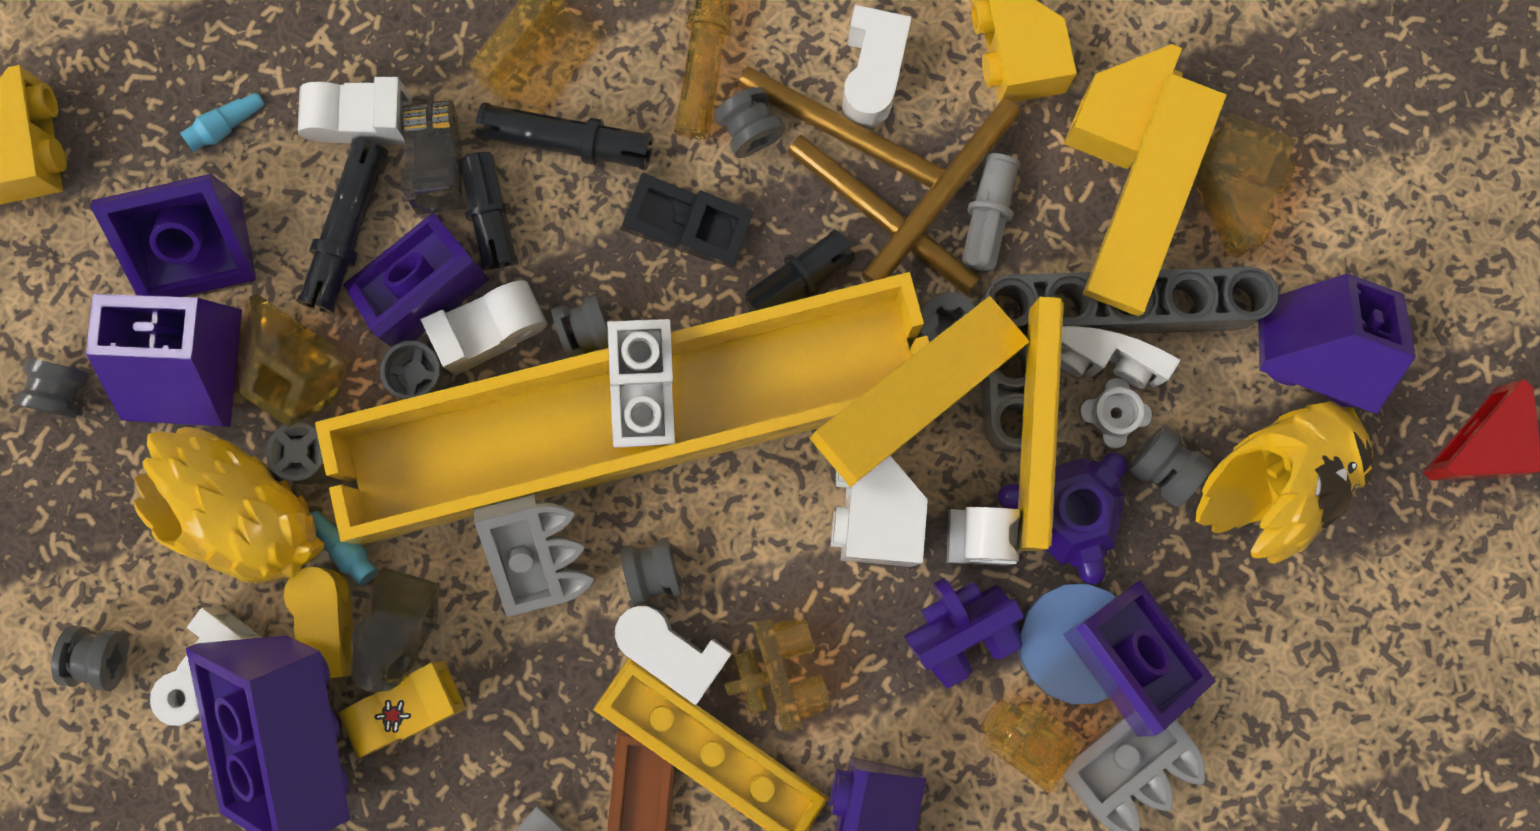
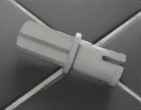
[962,153,1021,271]

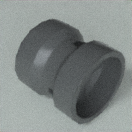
[380,341,452,400]
[1128,424,1215,508]

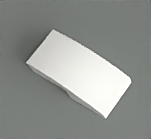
[607,319,675,448]
[1060,326,1180,389]

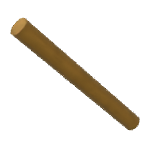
[738,66,946,188]
[861,98,1021,282]
[787,135,981,295]

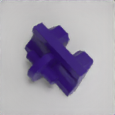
[904,577,1024,688]

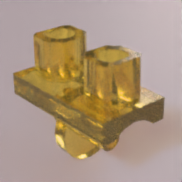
[724,618,831,733]

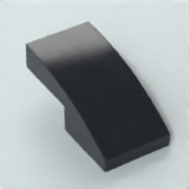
[620,172,754,267]

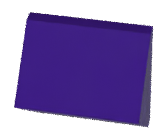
[90,174,256,297]
[343,212,490,347]
[1063,580,1216,737]

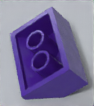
[186,635,350,831]

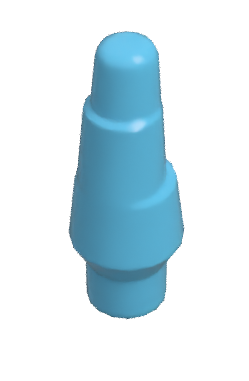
[180,93,265,152]
[310,511,378,586]

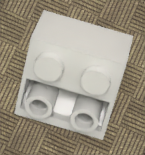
[831,456,928,567]

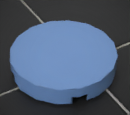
[1018,584,1115,705]

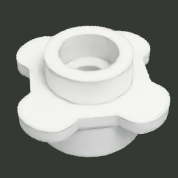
[1080,378,1152,449]

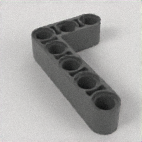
[979,267,1279,453]

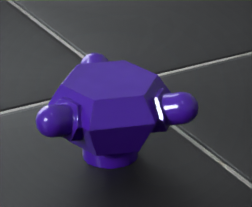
[997,452,1127,585]

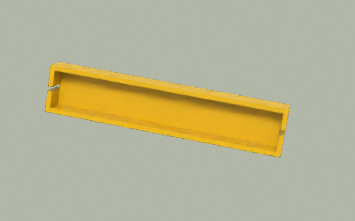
[315,272,929,545]

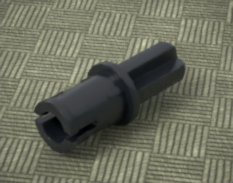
[460,152,518,270]
[745,229,856,312]

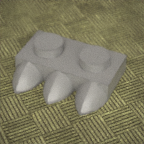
[474,493,594,617]
[1056,716,1205,831]

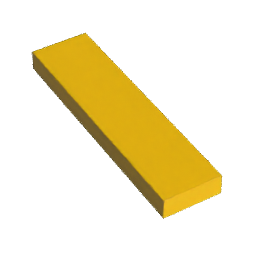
[1082,73,1227,317]
[809,296,1030,488]
[1018,297,1064,551]
[593,658,829,831]

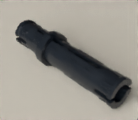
[476,102,653,170]
[296,138,389,314]

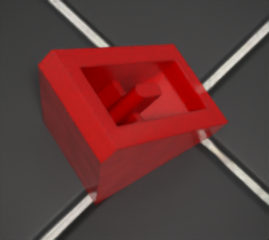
[1422,379,1540,481]

